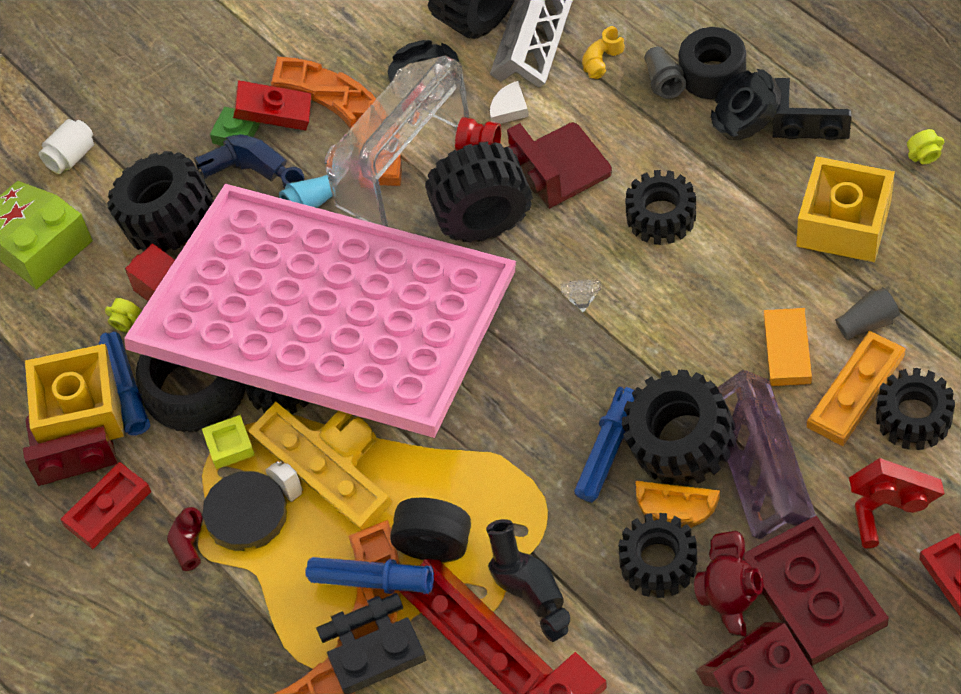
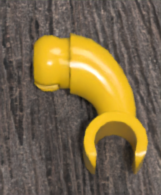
[582,26,625,79]

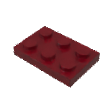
[743,516,889,666]

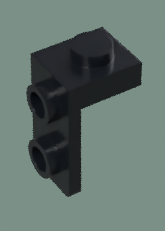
[772,78,852,140]

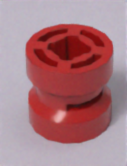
[455,117,502,151]

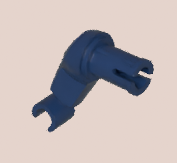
[194,134,305,189]

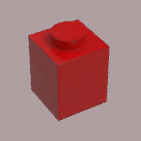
[125,243,175,301]

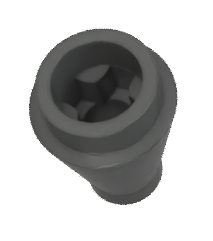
[644,47,686,99]
[835,287,900,340]

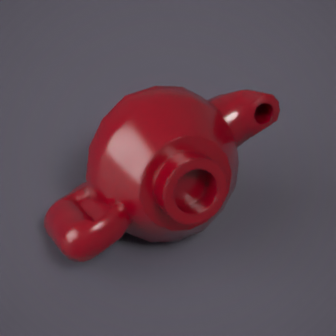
[694,530,764,637]

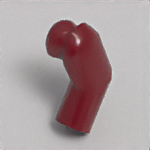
[167,507,203,571]

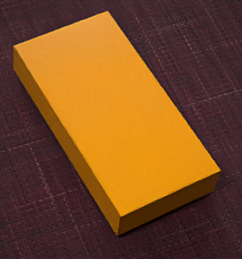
[763,308,812,386]

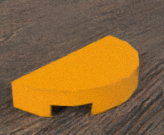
[636,481,720,528]

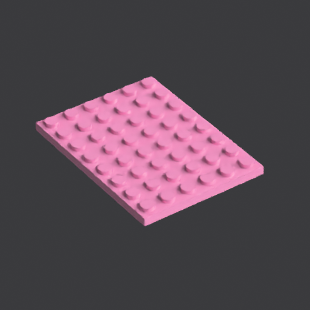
[124,184,516,438]

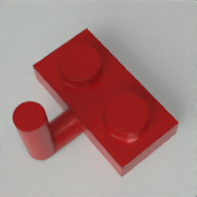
[849,458,945,549]

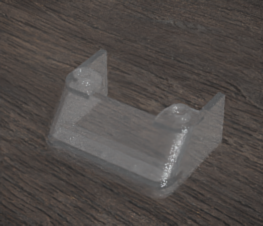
[325,56,470,227]

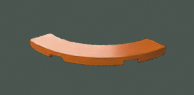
[271,56,402,186]
[274,520,401,694]

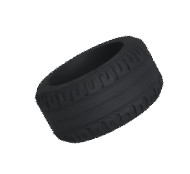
[136,354,245,432]

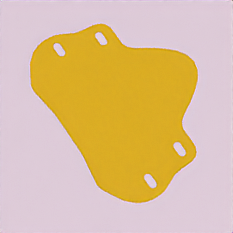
[198,415,548,669]

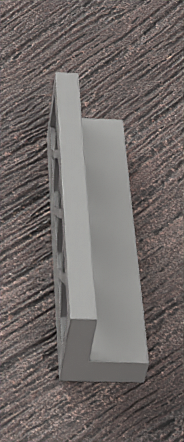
[490,0,572,88]

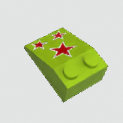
[0,181,93,290]

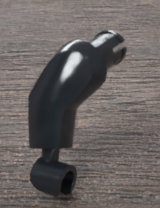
[486,519,570,642]

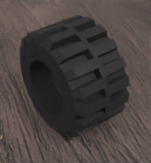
[427,0,515,39]
[425,142,533,243]
[107,151,214,252]
[622,369,736,486]

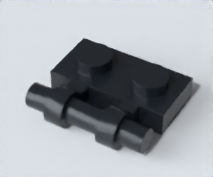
[316,593,427,694]

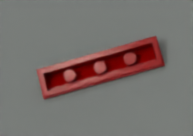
[400,559,554,694]

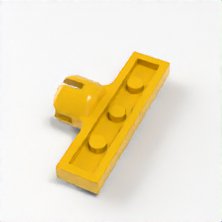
[248,402,393,530]

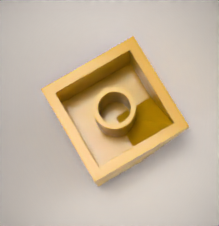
[796,156,895,262]
[25,344,124,444]

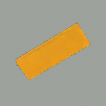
[806,331,906,446]

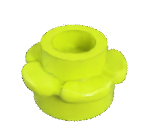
[907,129,945,165]
[105,298,142,333]

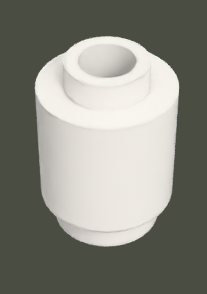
[39,119,94,174]

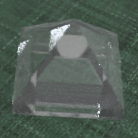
[560,278,601,313]

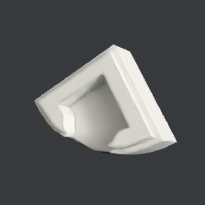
[490,81,528,124]
[266,461,302,502]

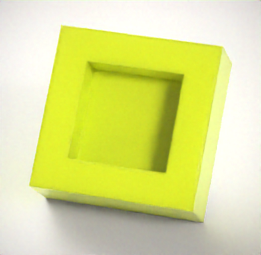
[202,415,255,469]

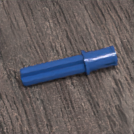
[99,331,150,436]
[574,387,635,503]
[305,557,434,594]

